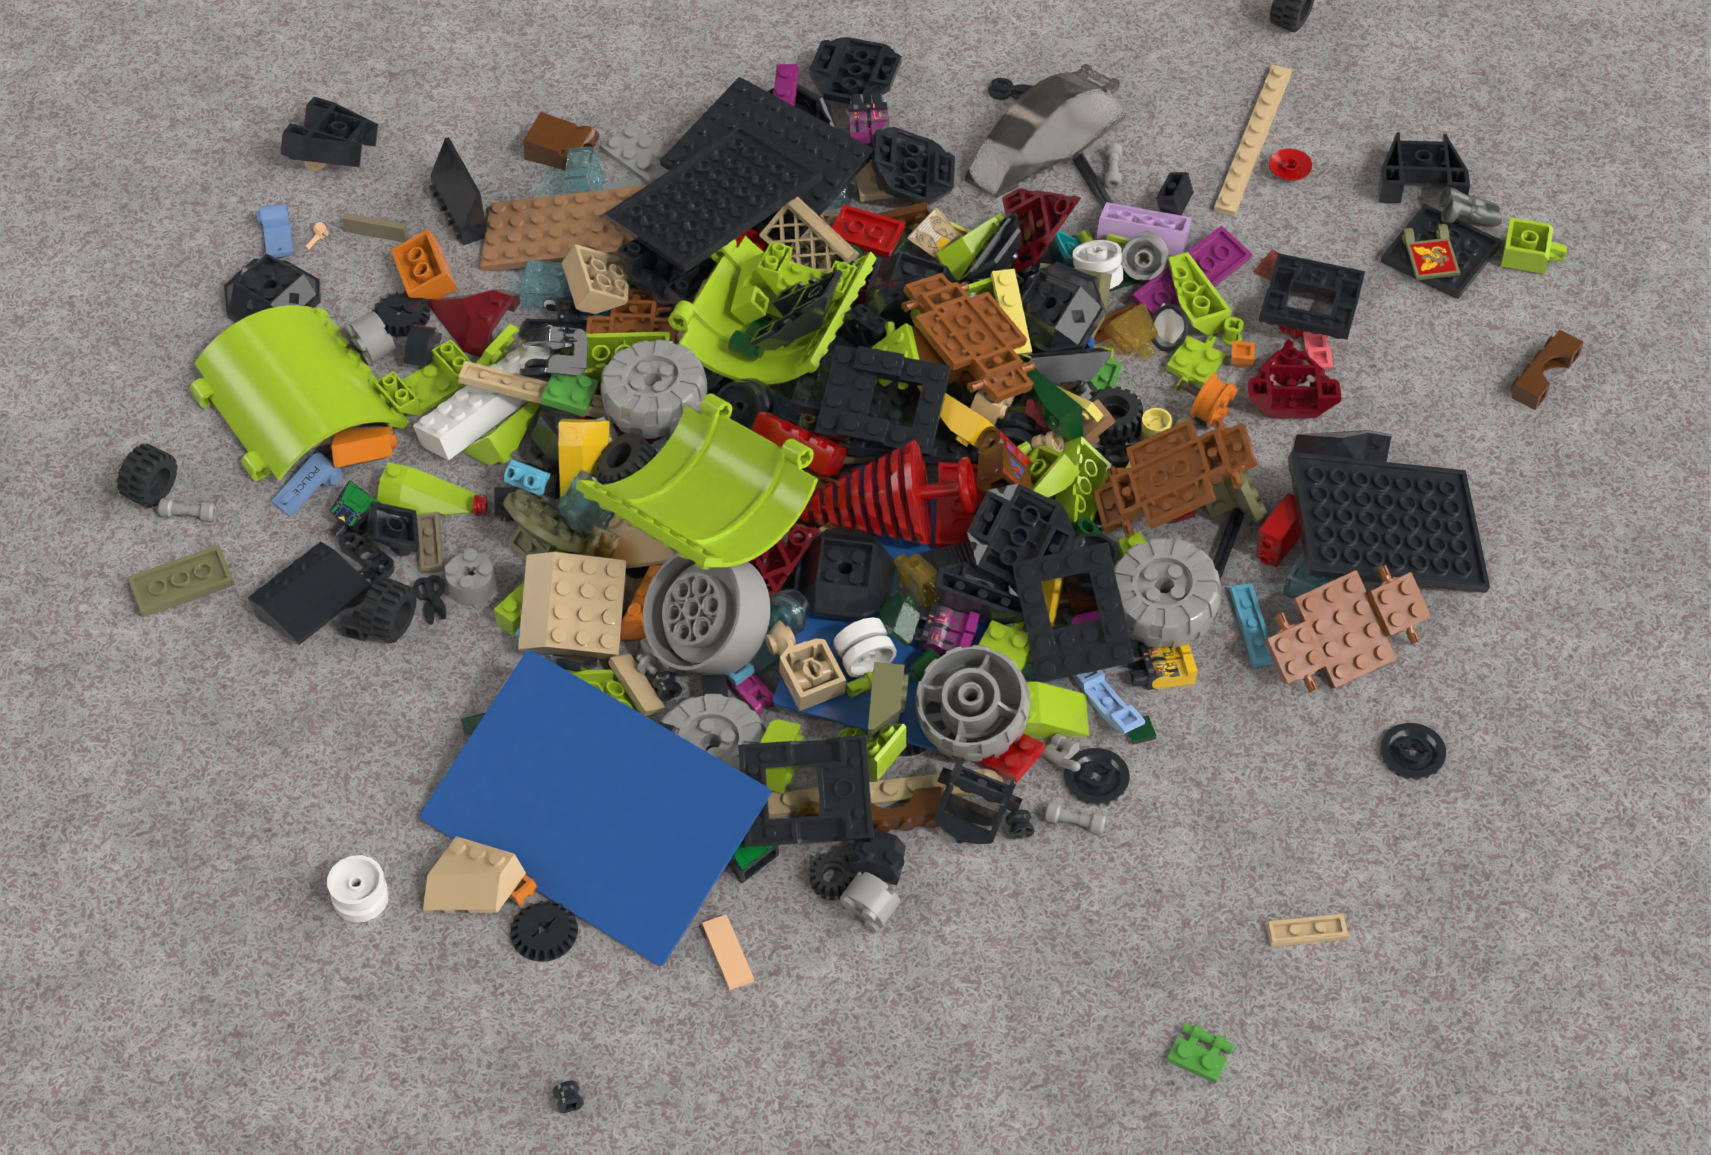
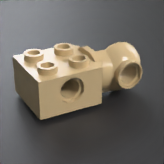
[765,620,846,711]

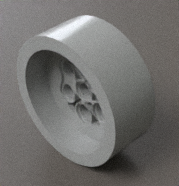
[643,552,770,675]

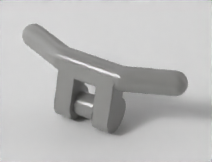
[1040,734,1080,772]

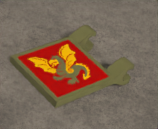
[1402,224,1460,280]

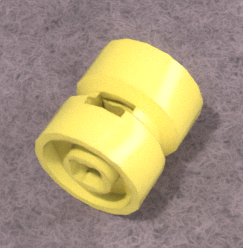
[1140,408,1172,441]

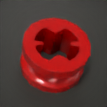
[473,495,488,516]

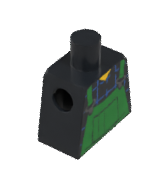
[330,480,381,538]
[728,837,779,884]

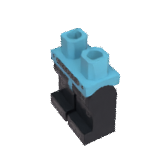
[504,459,560,499]

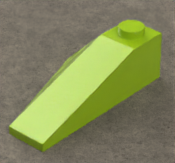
[1168,252,1232,336]
[462,401,540,466]
[377,462,479,515]

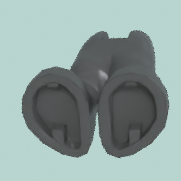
[1438,187,1502,226]

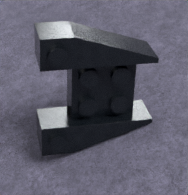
[281,97,379,167]
[1378,132,1470,203]

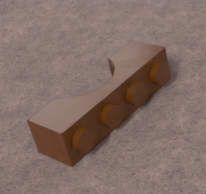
[1511,330,1584,410]
[871,786,945,832]

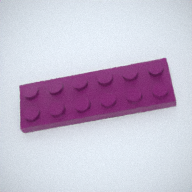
[1131,225,1253,318]

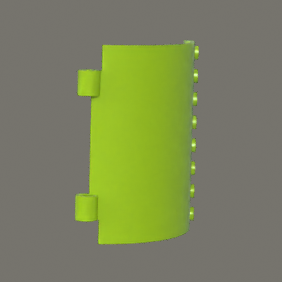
[668,236,876,384]
[190,305,409,481]
[575,394,818,570]

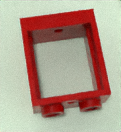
[1256,492,1301,568]

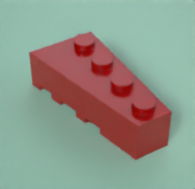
[751,412,849,477]

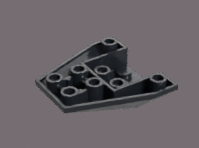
[617,240,717,306]

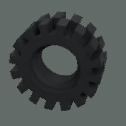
[810,851,856,901]

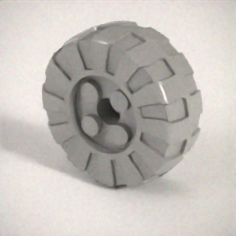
[601,340,707,439]
[1114,538,1221,648]
[915,645,1030,762]
[660,694,766,771]

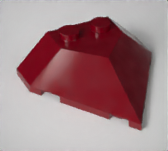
[1002,188,1081,273]
[427,289,524,358]
[1247,339,1342,419]
[748,524,820,597]

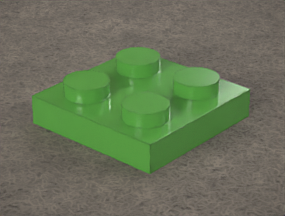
[541,373,599,417]

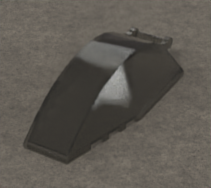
[965,64,1126,198]

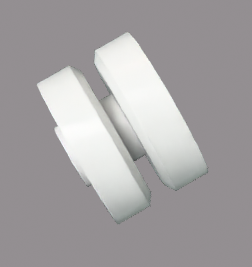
[1073,240,1124,289]
[833,618,897,678]
[327,855,389,923]

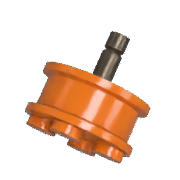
[1178,373,1238,428]

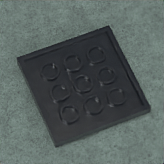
[1381,204,1502,300]

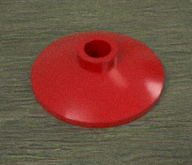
[1269,148,1312,181]

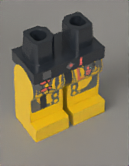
[1127,642,1198,690]

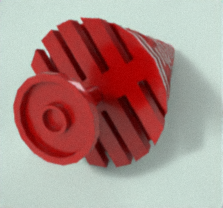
[800,440,977,545]

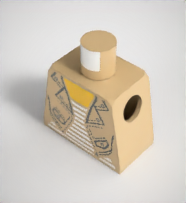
[907,208,961,258]

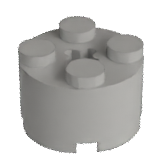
[1122,231,1169,280]
[345,311,396,365]
[445,549,496,605]
[840,872,900,933]

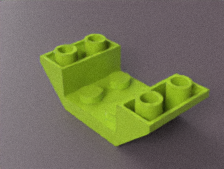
[935,211,1020,281]
[757,241,857,302]
[374,339,471,415]
[837,723,906,782]

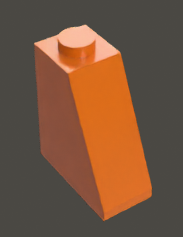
[332,426,398,467]

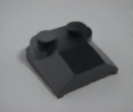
[367,501,419,556]
[848,828,906,886]

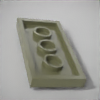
[128,545,235,617]

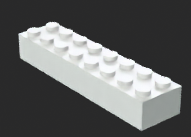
[413,325,572,460]

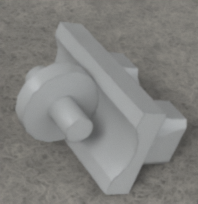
[636,638,678,676]

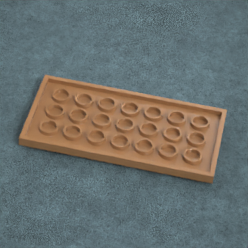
[480,185,649,271]

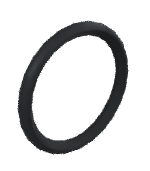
[1149,304,1189,352]

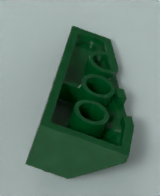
[1022,359,1084,440]

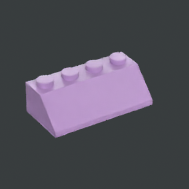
[1096,202,1192,257]

